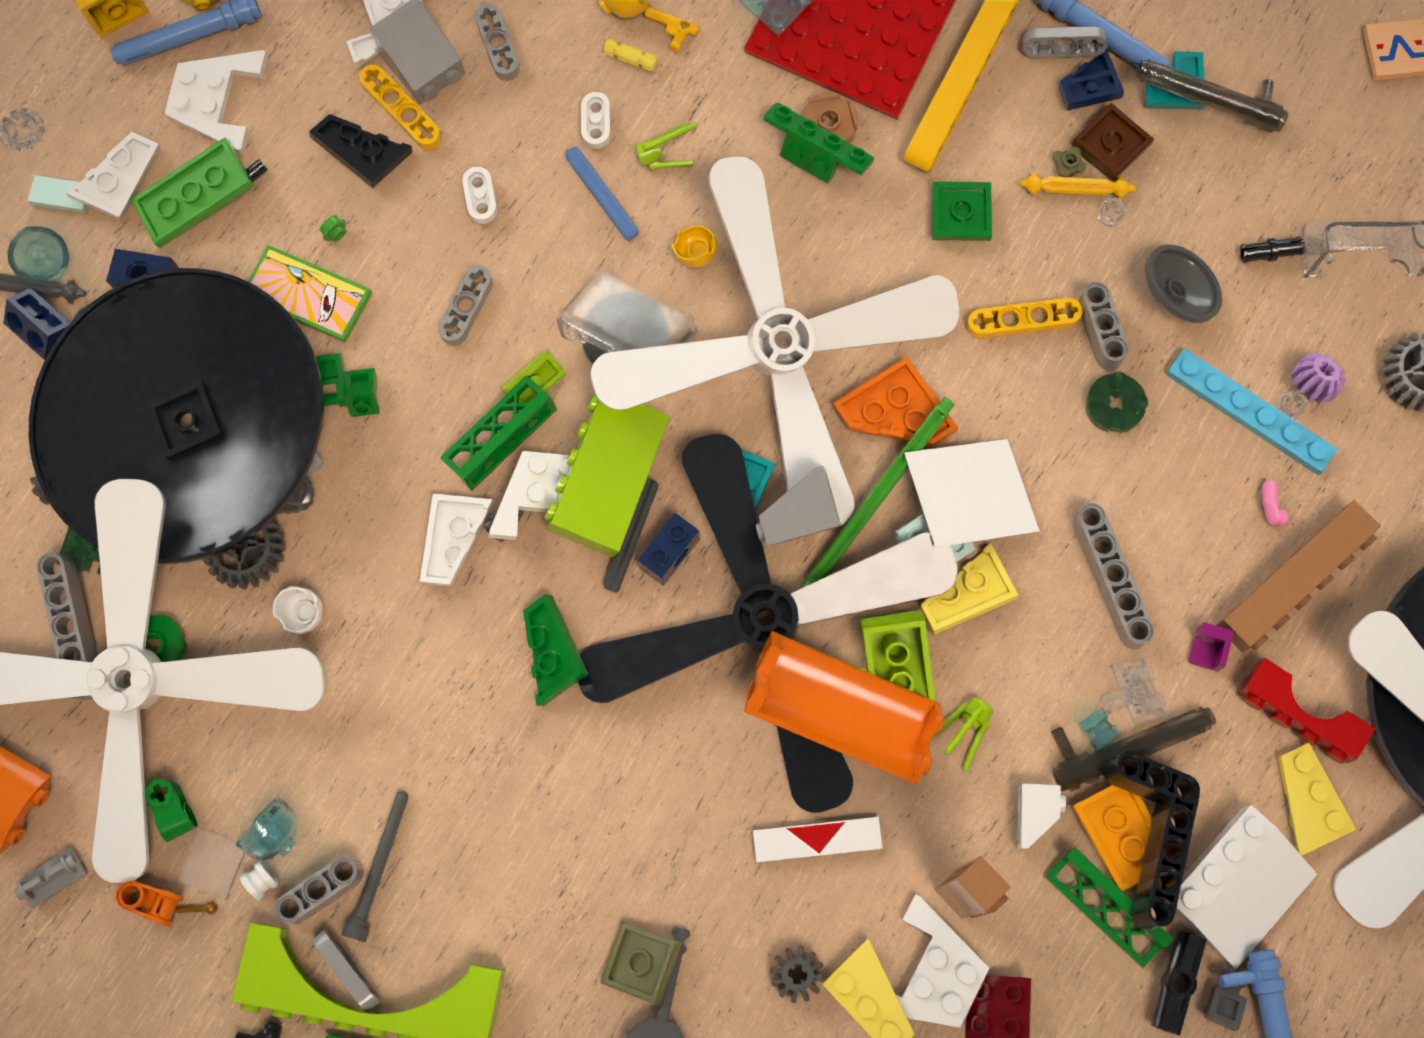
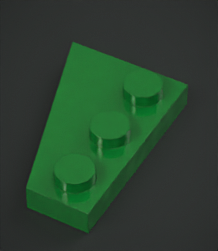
[523,594,588,706]

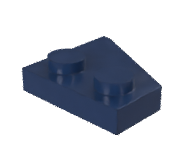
[1059,49,1124,111]

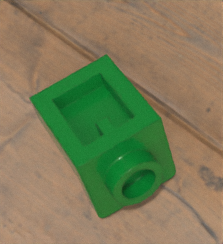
[344,368,380,417]

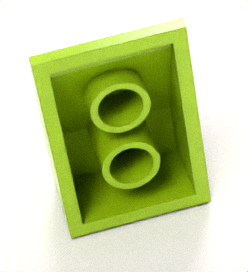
[860,610,935,701]

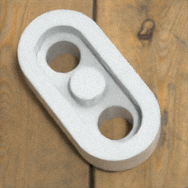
[581,92,611,149]
[462,167,497,224]

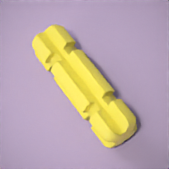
[603,38,658,71]

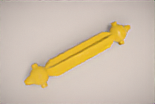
[1019,173,1136,199]

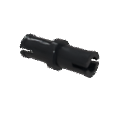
[1240,236,1304,263]

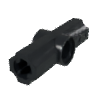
[1150,931,1207,1036]

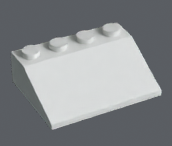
[1175,805,1317,970]

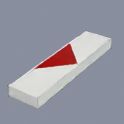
[753,817,883,863]

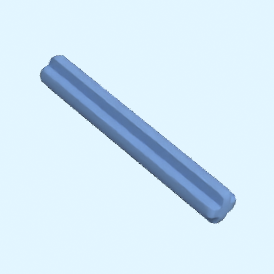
[565,146,639,241]

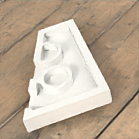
[65,132,160,221]
[420,494,494,587]

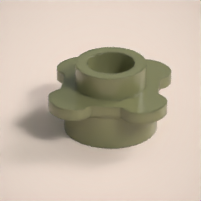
[1053,147,1086,177]

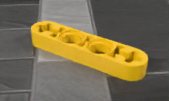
[359,65,442,151]
[967,298,1083,339]

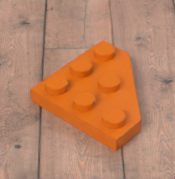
[833,357,958,447]

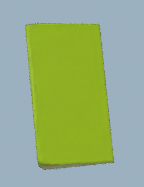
[500,350,566,403]

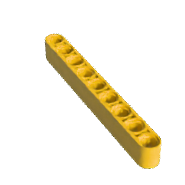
[903,0,1020,173]

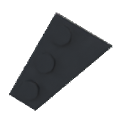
[309,114,413,188]

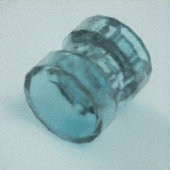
[1077,707,1121,751]

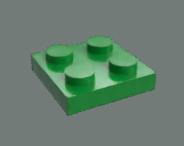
[932,182,992,241]

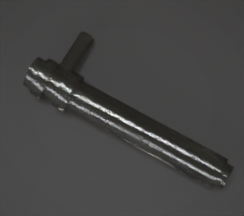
[1135,59,1288,133]
[1051,707,1216,792]

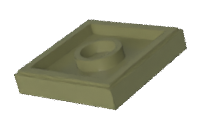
[601,921,682,1006]

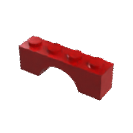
[1238,658,1376,764]

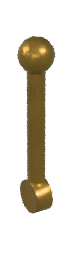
[174,902,218,915]

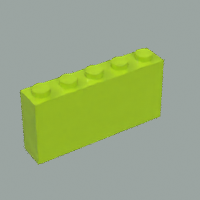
[544,394,670,558]

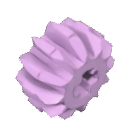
[1291,351,1346,404]

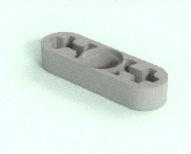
[475,4,520,81]
[1023,26,1107,58]
[439,266,493,346]
[312,929,382,1013]

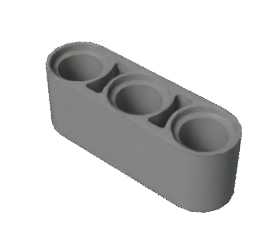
[1079,282,1129,371]
[274,857,364,924]

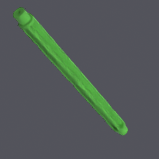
[799,397,955,589]

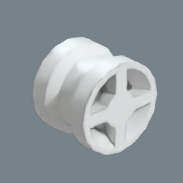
[239,860,280,901]

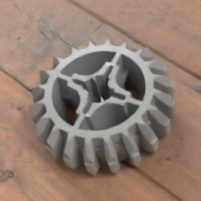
[1381,332,1424,413]

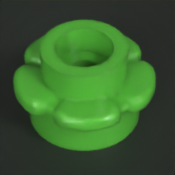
[319,215,347,242]

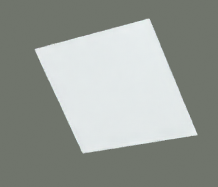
[904,439,1040,548]

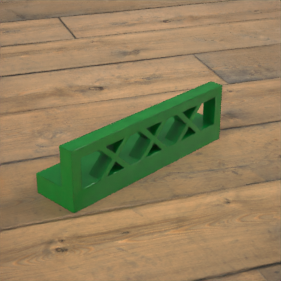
[440,376,557,491]
[1044,847,1174,968]

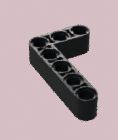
[1103,751,1200,930]

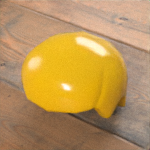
[671,225,718,269]

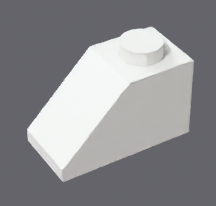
[1017,784,1066,851]

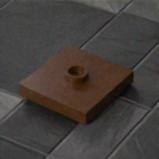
[1071,103,1154,181]

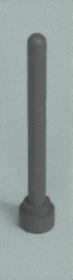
[341,791,408,942]

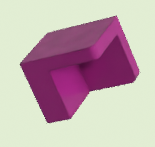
[1188,622,1234,672]

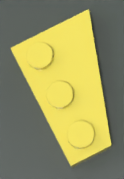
[920,543,1018,635]
[1278,743,1356,856]
[822,938,915,1038]

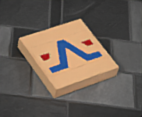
[1363,19,1424,81]

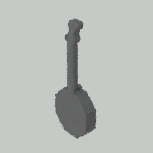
[626,927,690,1038]

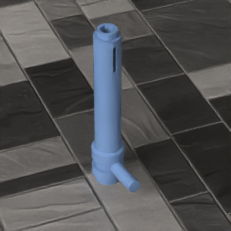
[110,0,262,66]
[1036,0,1175,77]
[1218,949,1293,1038]

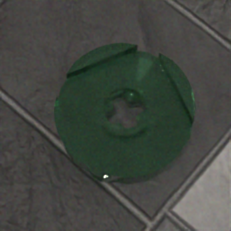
[1086,372,1148,433]

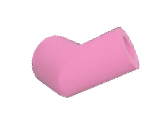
[1262,481,1288,527]

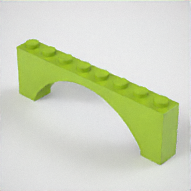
[231,923,506,1038]

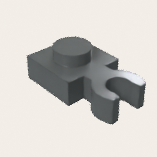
[1204,966,1247,1031]

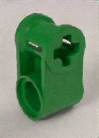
[145,779,198,842]

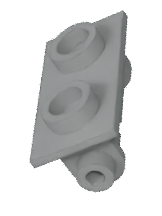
[14,847,87,909]

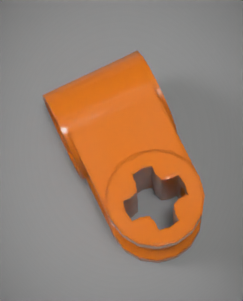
[115,881,184,927]

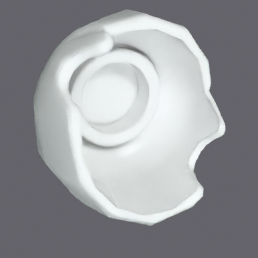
[272,586,323,634]

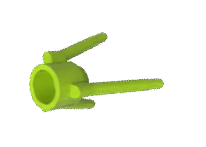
[635,122,698,171]
[933,697,993,771]

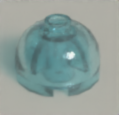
[6,225,69,285]
[234,796,298,860]

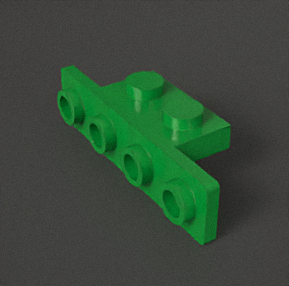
[763,103,875,183]

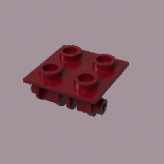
[966,975,1031,1038]

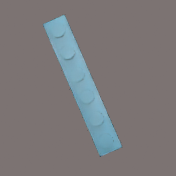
[1166,348,1338,475]

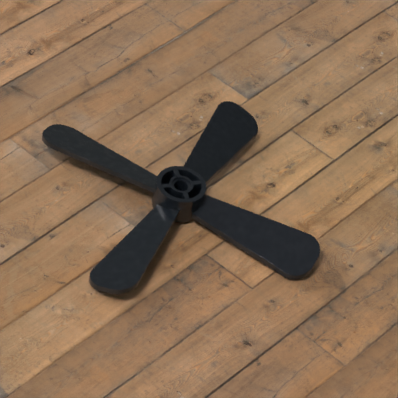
[578,434,957,813]

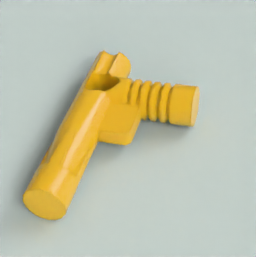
[645,7,700,53]

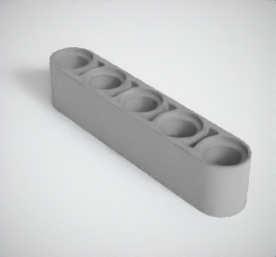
[1073,503,1154,650]
[37,552,97,700]

